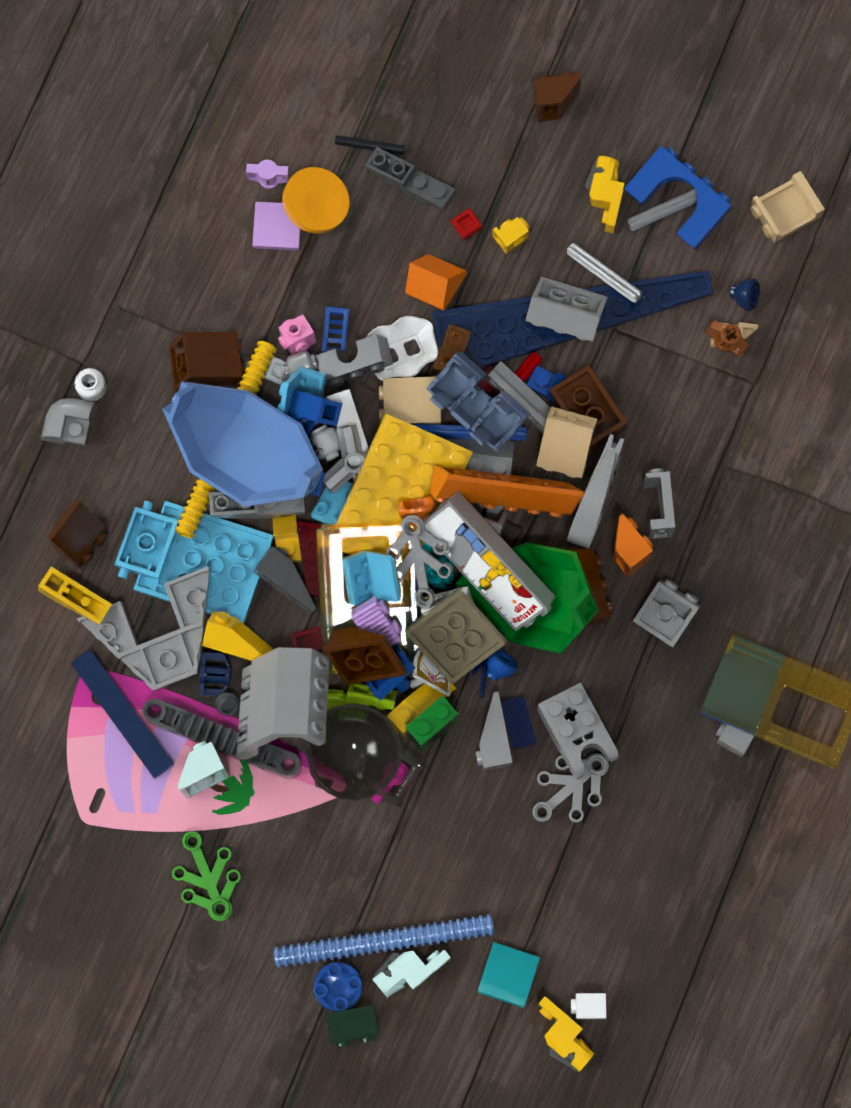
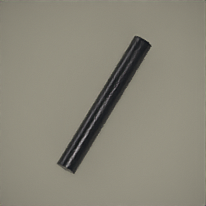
[335,135,404,155]

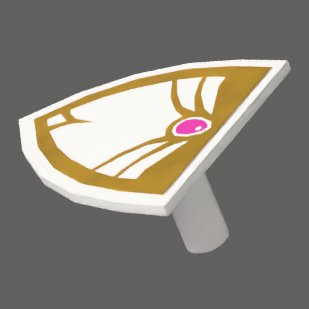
[410,649,450,696]

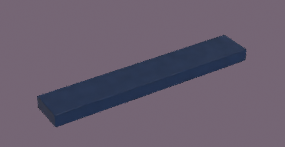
[71,650,174,779]

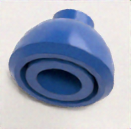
[486,649,518,681]

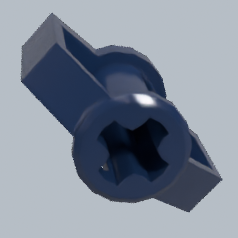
[199,652,232,697]

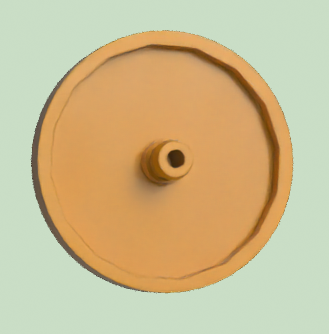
[282,167,350,234]

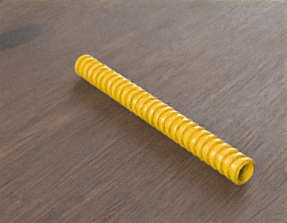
[175,341,277,539]

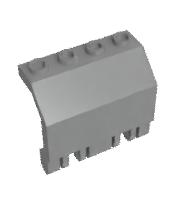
[236,647,329,759]

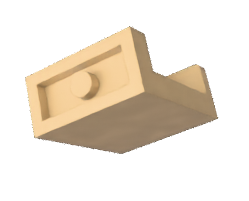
[750,171,825,243]
[379,377,441,424]
[536,407,597,478]

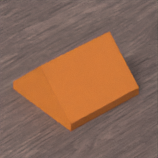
[405,254,468,311]

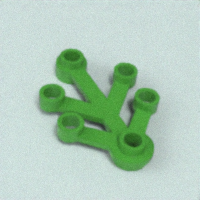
[172,831,241,921]

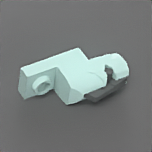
[372,950,451,998]

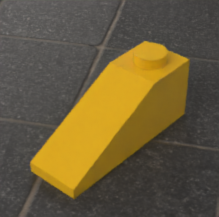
[38,567,112,625]
[202,611,274,661]
[387,683,456,737]

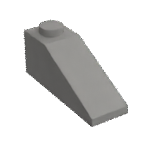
[475,692,512,771]

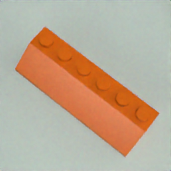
[429,465,584,517]

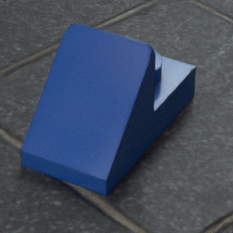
[527,366,567,403]

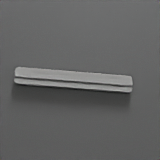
[627,188,712,231]
[567,243,642,303]

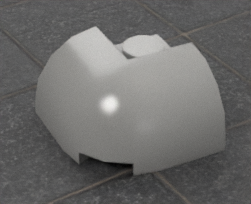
[41,398,97,446]

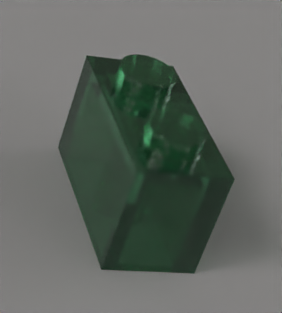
[325,1005,380,1048]

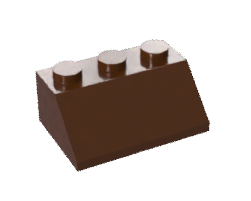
[569,549,613,627]

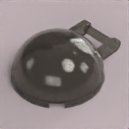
[305,703,426,808]

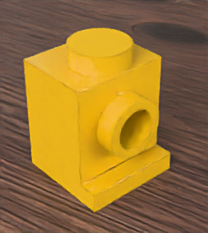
[492,217,529,254]

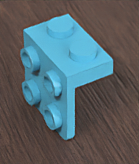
[277,366,327,415]
[311,481,353,527]
[341,550,401,605]

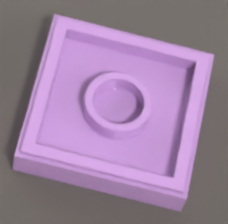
[252,202,300,251]

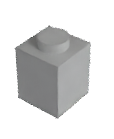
[716,723,756,757]

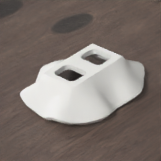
[366,316,439,381]

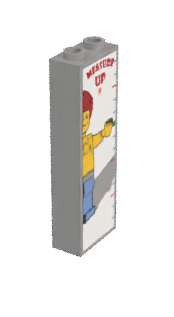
[423,491,556,631]

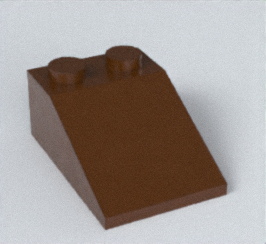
[549,365,628,453]
[47,499,109,569]
[323,627,407,685]

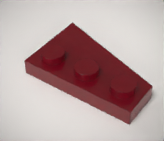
[297,521,340,599]

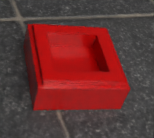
[450,208,483,241]

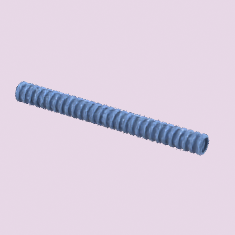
[273,914,494,968]

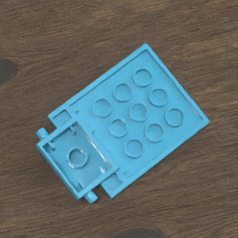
[114,501,274,624]

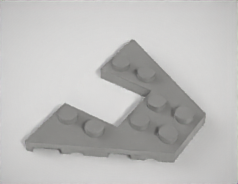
[77,566,211,691]

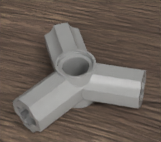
[323,424,366,493]

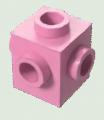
[278,314,316,355]

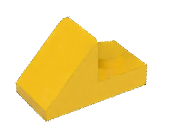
[272,515,302,563]

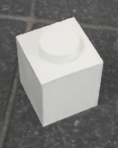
[571,993,606,1019]

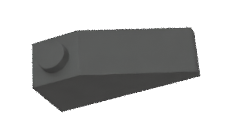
[252,546,316,614]

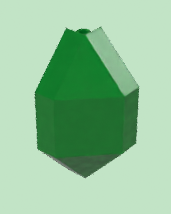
[455,542,599,654]

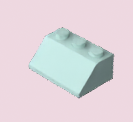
[178,741,230,799]

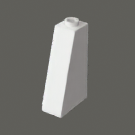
[327,389,369,482]

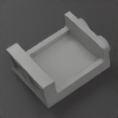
[643,469,675,539]

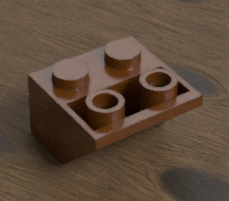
[533,72,581,122]

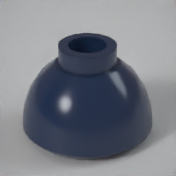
[730,279,760,311]

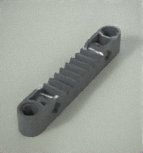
[142,699,302,779]

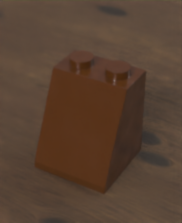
[169,332,244,392]

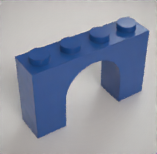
[624,146,733,251]
[288,389,343,496]

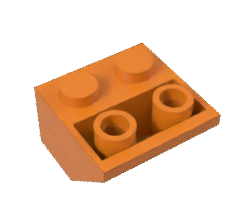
[613,514,653,577]

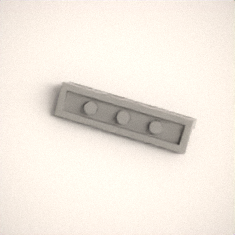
[484,361,551,434]

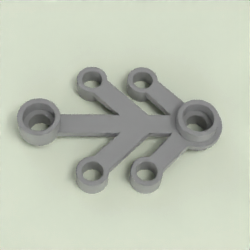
[386,515,453,608]
[532,753,609,823]

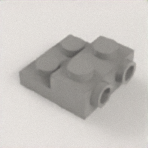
[633,579,701,647]

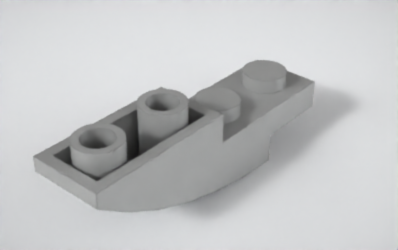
[209,492,305,519]

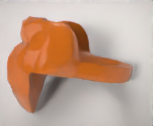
[398,496,436,527]

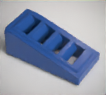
[321,306,350,353]

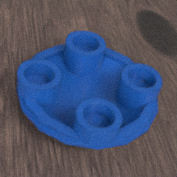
[313,963,362,1011]

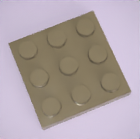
[404,588,507,684]

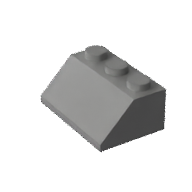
[525,276,608,341]
[444,438,515,475]

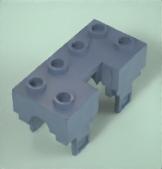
[426,351,531,452]

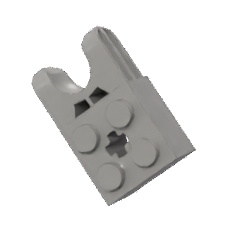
[537,683,618,779]

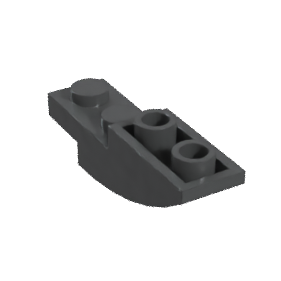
[365,147,457,211]

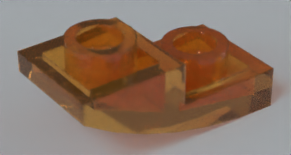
[433,324,472,371]

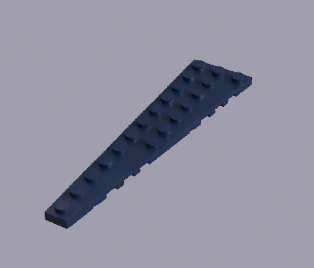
[432,270,713,372]

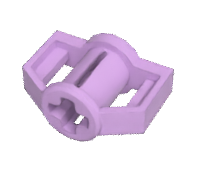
[246,160,290,189]

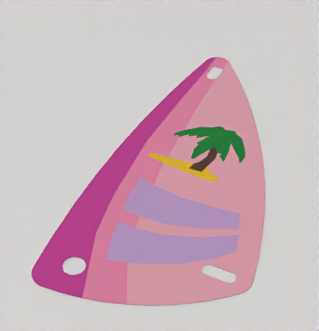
[67,670,346,832]

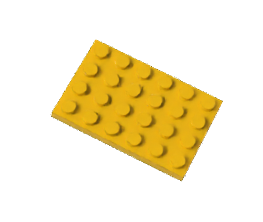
[327,413,473,582]

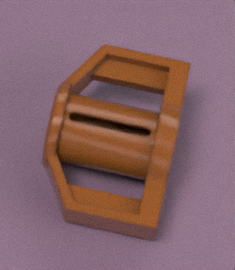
[704,320,749,357]

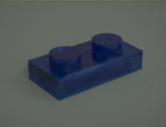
[501,696,536,750]

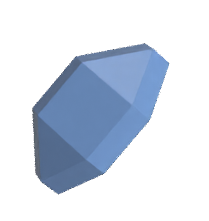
[162,381,323,507]

